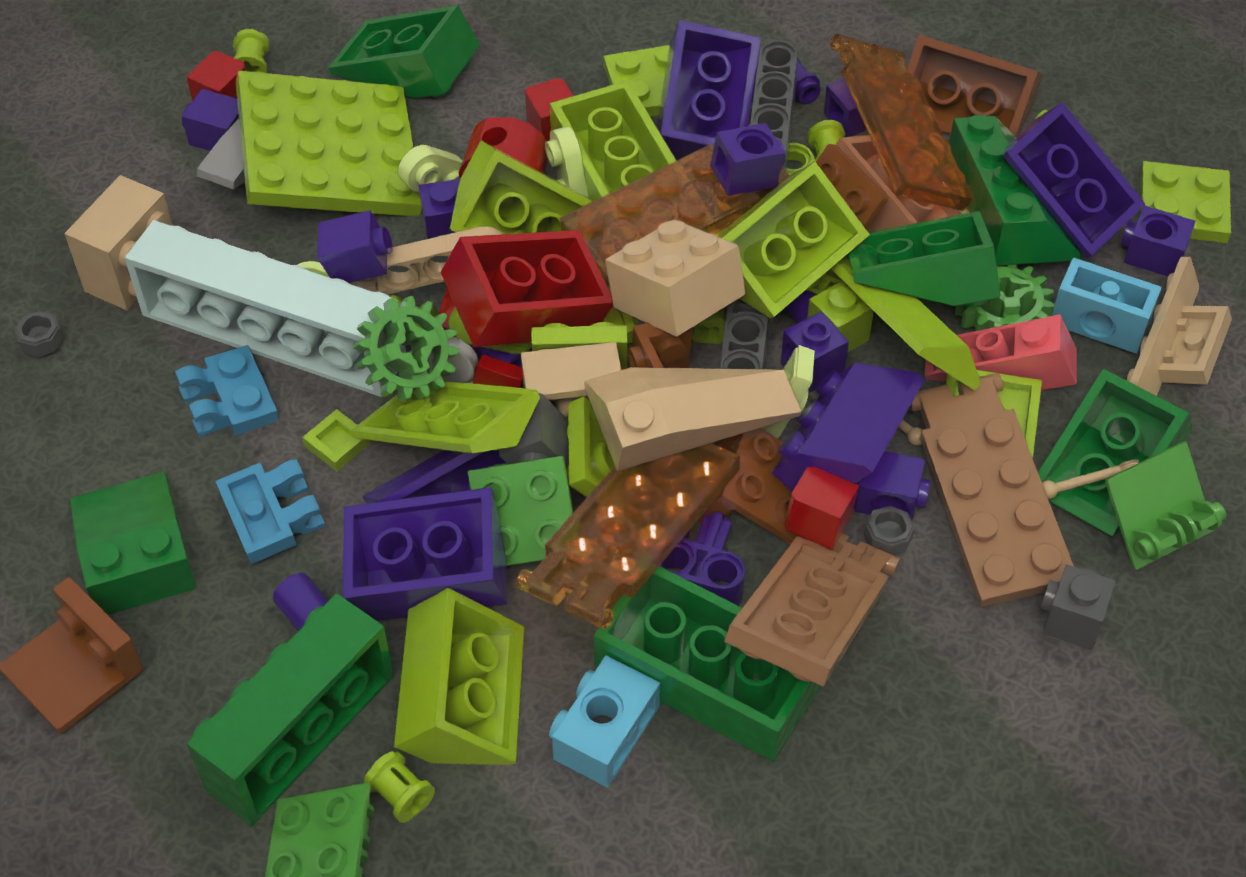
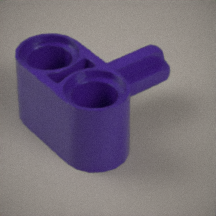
[652,512,745,606]

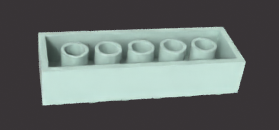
[125,220,406,397]

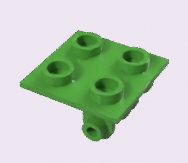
[1105,441,1226,570]
[468,455,581,565]
[265,783,374,877]

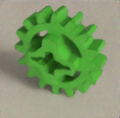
[954,264,1055,331]
[353,296,459,402]

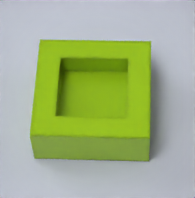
[302,409,371,472]

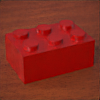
[440,230,613,347]

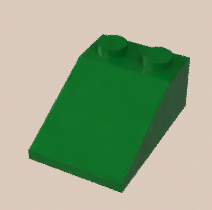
[328,5,480,99]
[848,211,1001,307]
[1038,369,1192,538]
[70,471,197,615]

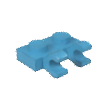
[175,345,279,437]
[215,459,326,564]

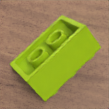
[450,140,608,246]
[717,162,870,318]
[394,588,524,765]

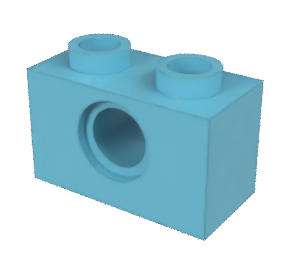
[1052,257,1162,354]
[549,656,660,788]

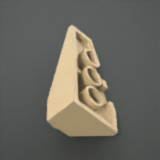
[584,367,802,471]

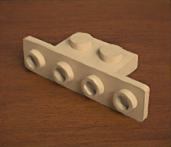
[1127,257,1232,396]

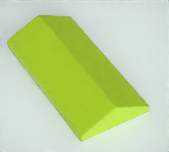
[831,256,981,391]
[351,381,540,453]

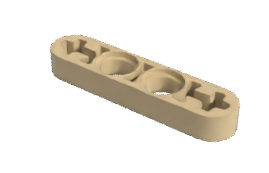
[349,227,502,295]

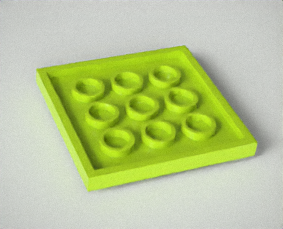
[236,71,422,216]

